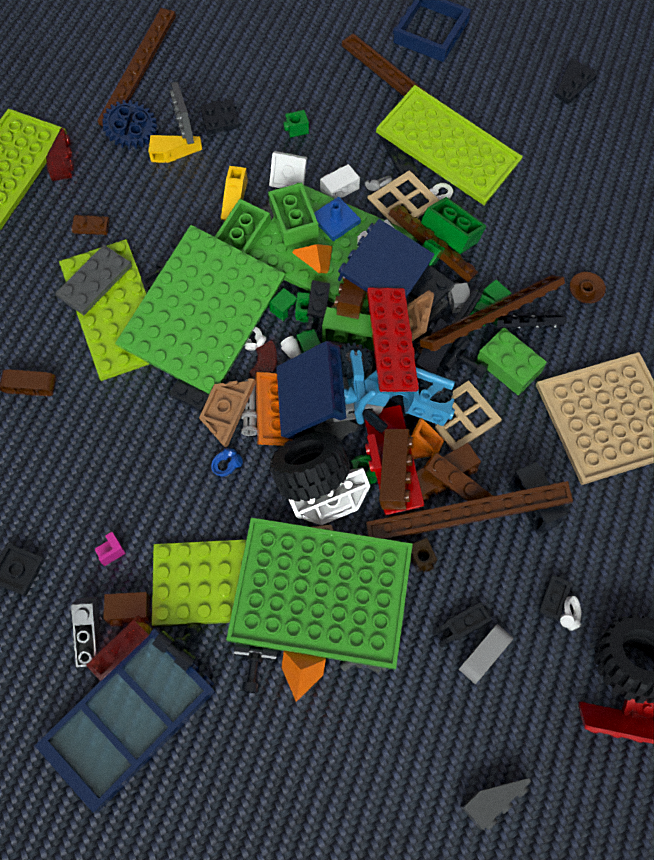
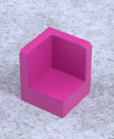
[95,532,126,566]

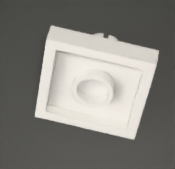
[269,151,307,188]

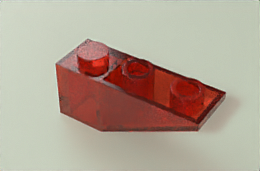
[46,128,74,181]

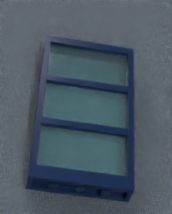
[35,629,215,813]

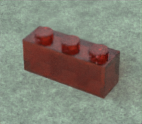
[86,615,152,681]

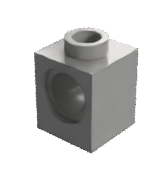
[448,283,470,313]

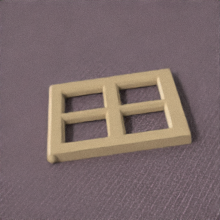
[368,170,439,228]
[435,381,502,451]

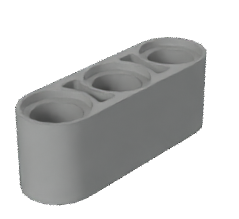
[459,624,513,684]

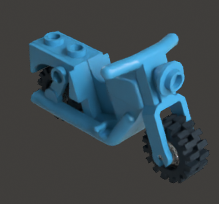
[340,343,455,426]

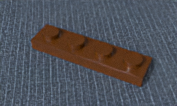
[423,452,493,502]

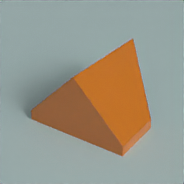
[292,244,332,273]
[411,418,444,459]
[282,651,326,702]

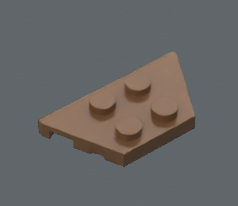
[407,290,434,341]
[199,378,256,447]

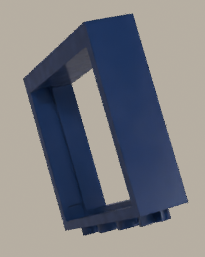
[393,0,471,62]

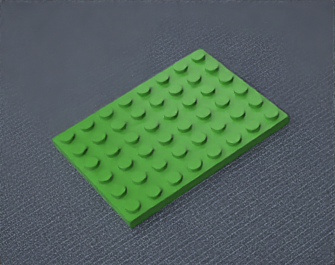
[248,182,419,315]
[115,225,285,394]
[226,518,413,670]

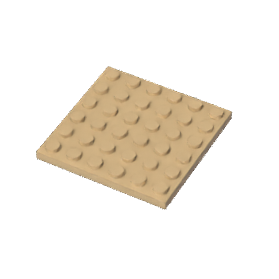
[536,352,654,485]

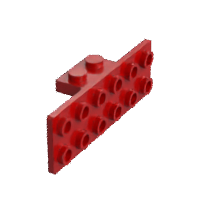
[367,288,419,392]
[365,405,424,515]
[578,699,654,744]

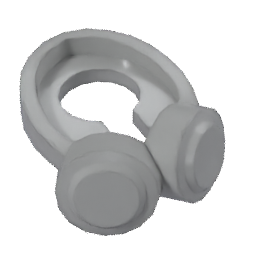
[365,176,392,191]

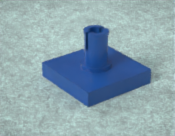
[314,197,361,241]

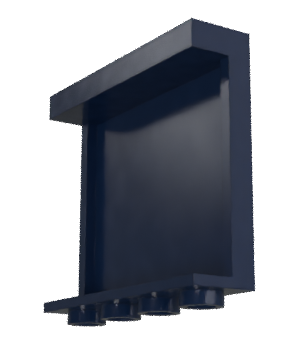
[338,219,435,298]
[277,341,347,440]

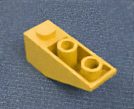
[148,135,202,163]
[221,166,248,220]

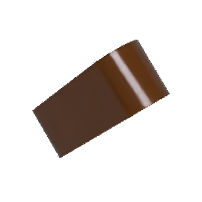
[0,369,57,396]

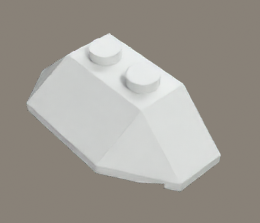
[289,467,370,525]

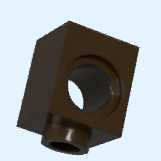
[411,538,437,573]

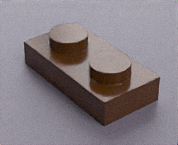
[71,215,110,235]

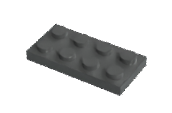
[170,82,194,144]
[55,245,132,316]

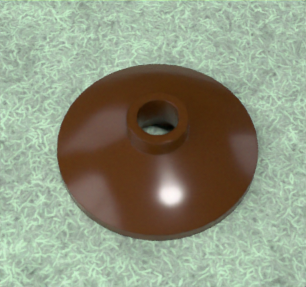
[569,272,606,303]

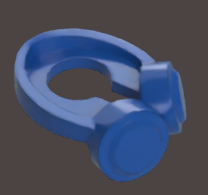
[211,448,243,477]

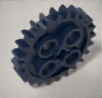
[102,100,157,149]

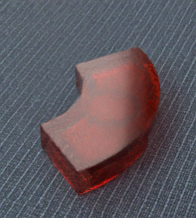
[249,340,277,380]

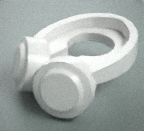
[429,183,453,200]
[244,327,266,351]
[560,596,581,631]

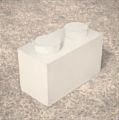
[320,164,360,199]

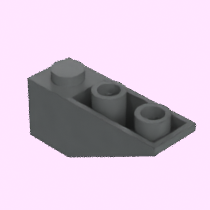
[71,597,100,667]
[461,778,531,830]

